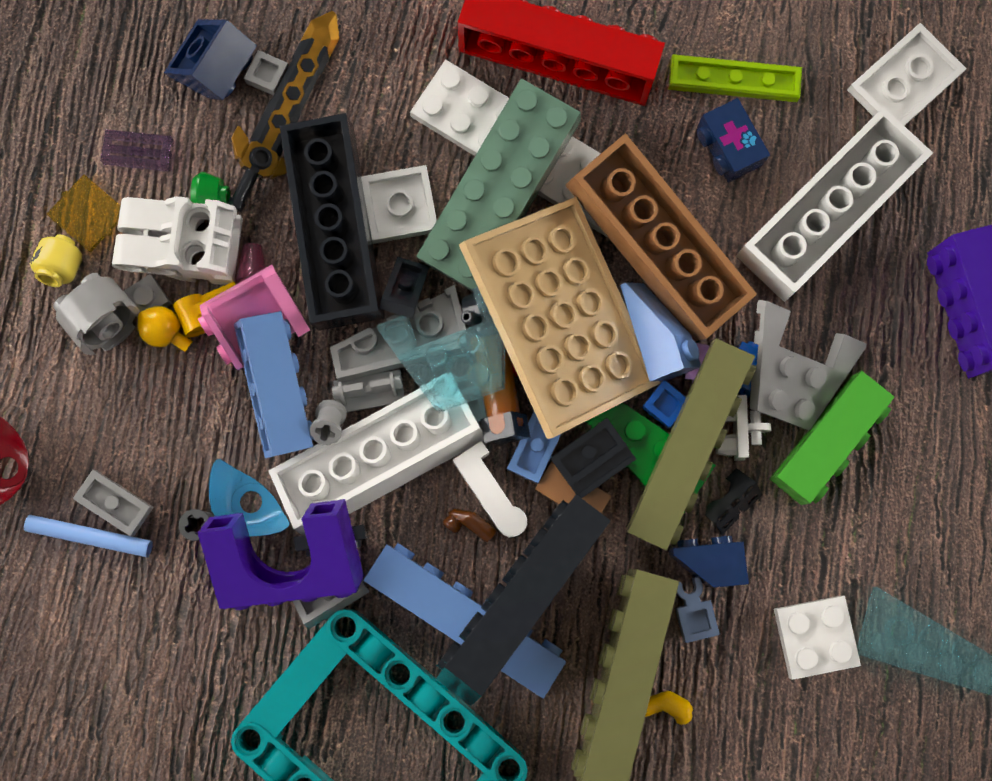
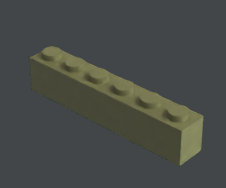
[626,339,756,551]

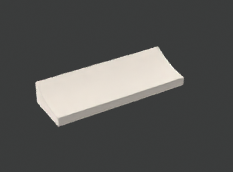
[269,372,484,536]

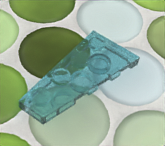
[857,587,992,696]

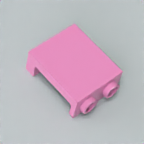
[198,265,310,371]

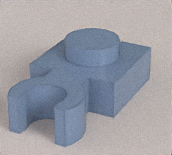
[675,577,720,643]

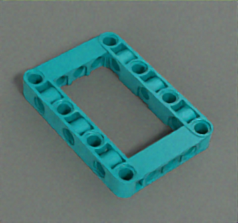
[231,608,528,781]

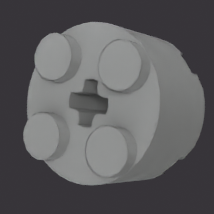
[53,273,140,355]

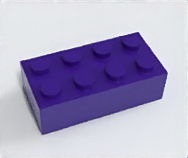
[927,224,992,379]

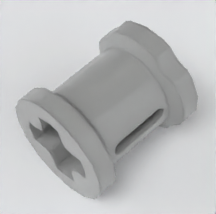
[310,400,347,445]

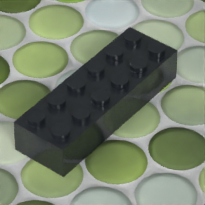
[280,113,385,331]
[436,494,611,707]

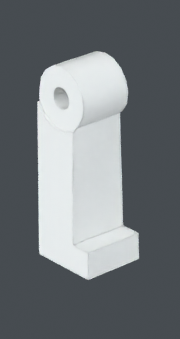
[453,441,527,537]

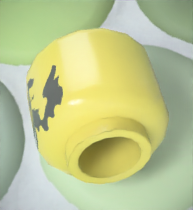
[30,235,82,287]

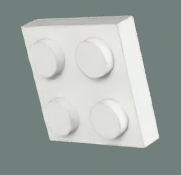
[361,165,437,244]
[774,596,861,680]

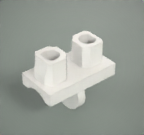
[716,395,771,461]

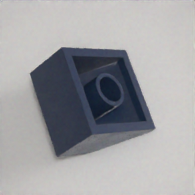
[164,19,257,100]

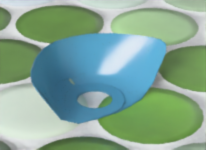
[209,459,290,537]

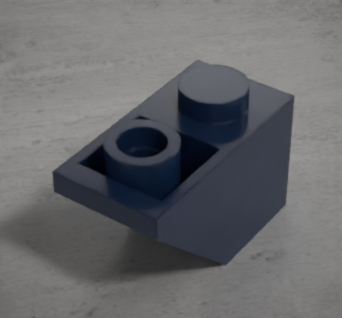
[668,536,749,588]

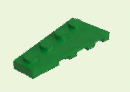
[585,403,716,513]

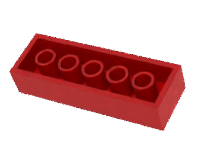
[457,0,665,106]

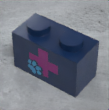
[697,98,770,183]

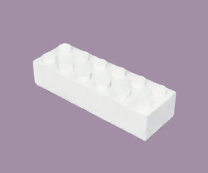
[736,107,933,302]

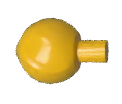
[137,306,193,352]

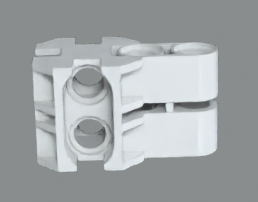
[112,196,243,285]

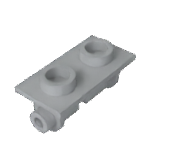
[332,370,405,413]

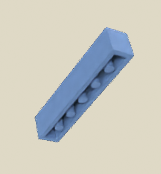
[363,543,566,699]

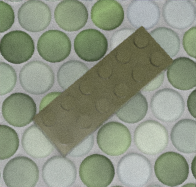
[571,569,679,781]

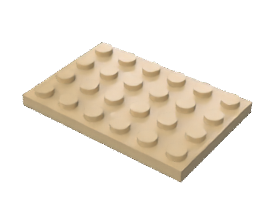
[459,197,660,439]

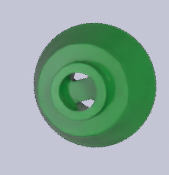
[191,172,231,204]

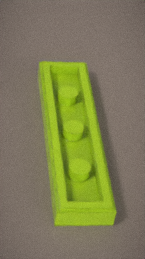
[668,54,802,102]

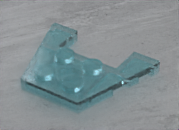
[377,287,505,412]

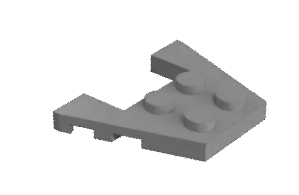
[749,300,867,430]

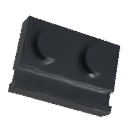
[550,418,636,498]

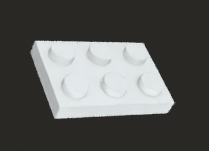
[847,23,967,126]

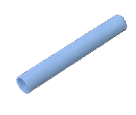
[24,515,153,558]

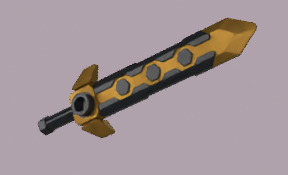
[227,11,340,213]

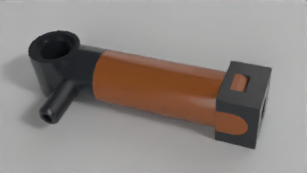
[461,291,531,445]

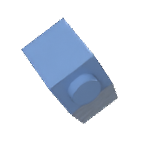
[620,283,701,382]

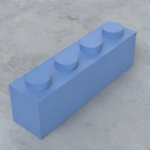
[234,311,314,458]

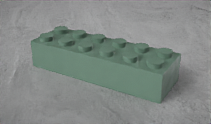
[416,78,581,293]

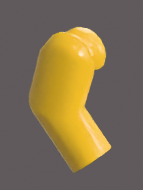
[645,690,693,725]

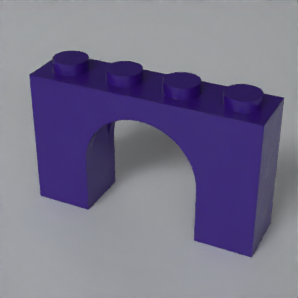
[198,499,364,610]

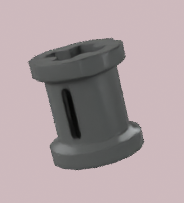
[179,509,214,541]

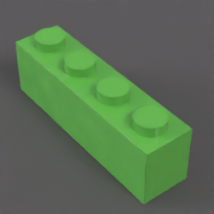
[769,371,894,505]

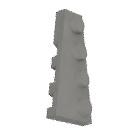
[330,285,471,382]

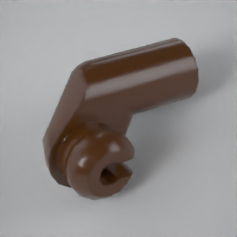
[443,508,496,542]

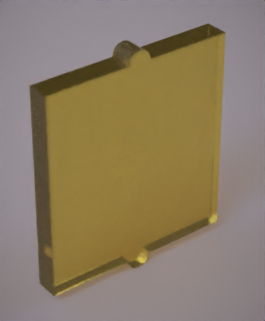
[46,174,121,253]

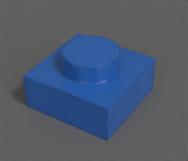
[641,380,686,429]

